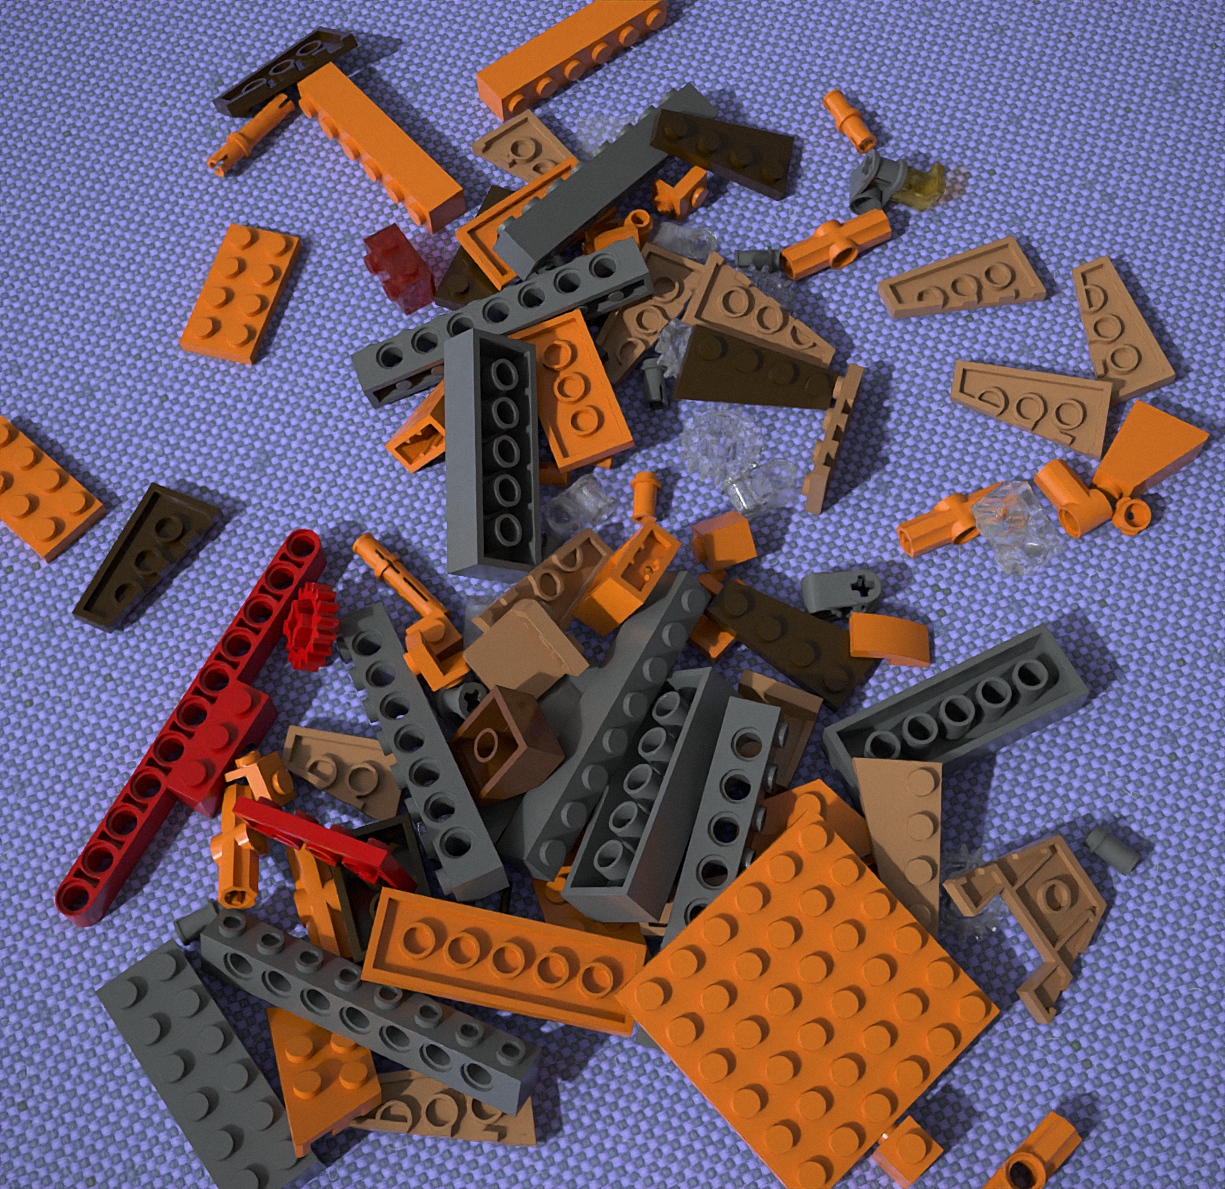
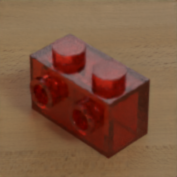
[363,223,436,316]

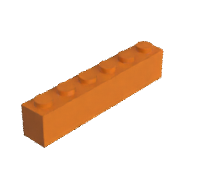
[476,0,667,123]
[297,62,466,234]

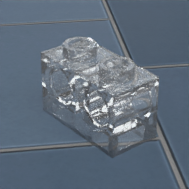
[970,481,1065,576]

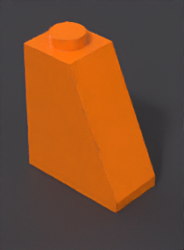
[384,378,445,474]
[1088,399,1210,502]

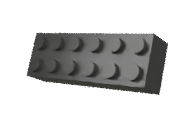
[444,328,542,584]
[820,623,1090,818]
[560,667,741,922]
[95,938,327,1189]

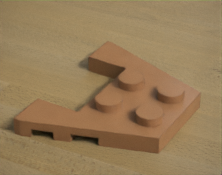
[943,835,1107,1024]

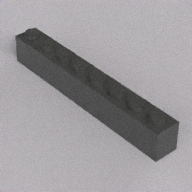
[492,82,719,281]
[495,570,712,882]

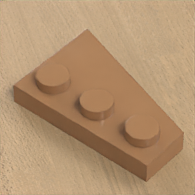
[472,109,580,183]

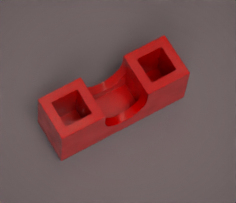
[165,678,279,820]

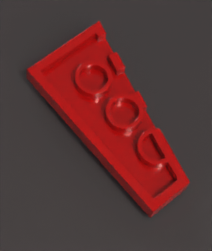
[231,795,418,893]

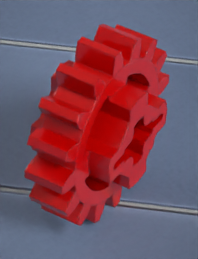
[283,582,341,672]

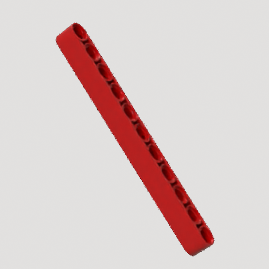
[55,528,327,928]

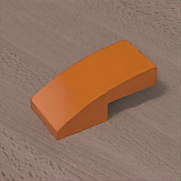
[849,612,930,667]

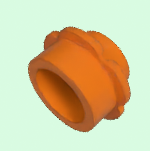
[1111,497,1151,536]

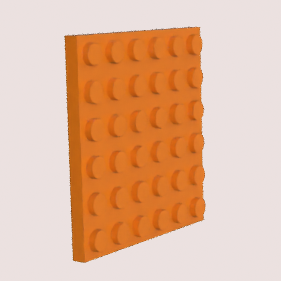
[613,807,1000,1189]

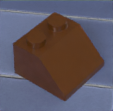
[447,685,566,808]

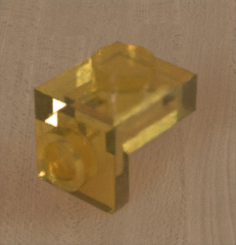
[890,163,946,212]

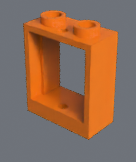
[572,518,682,638]

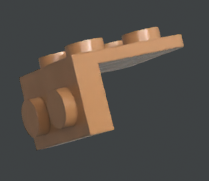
[463,599,590,700]

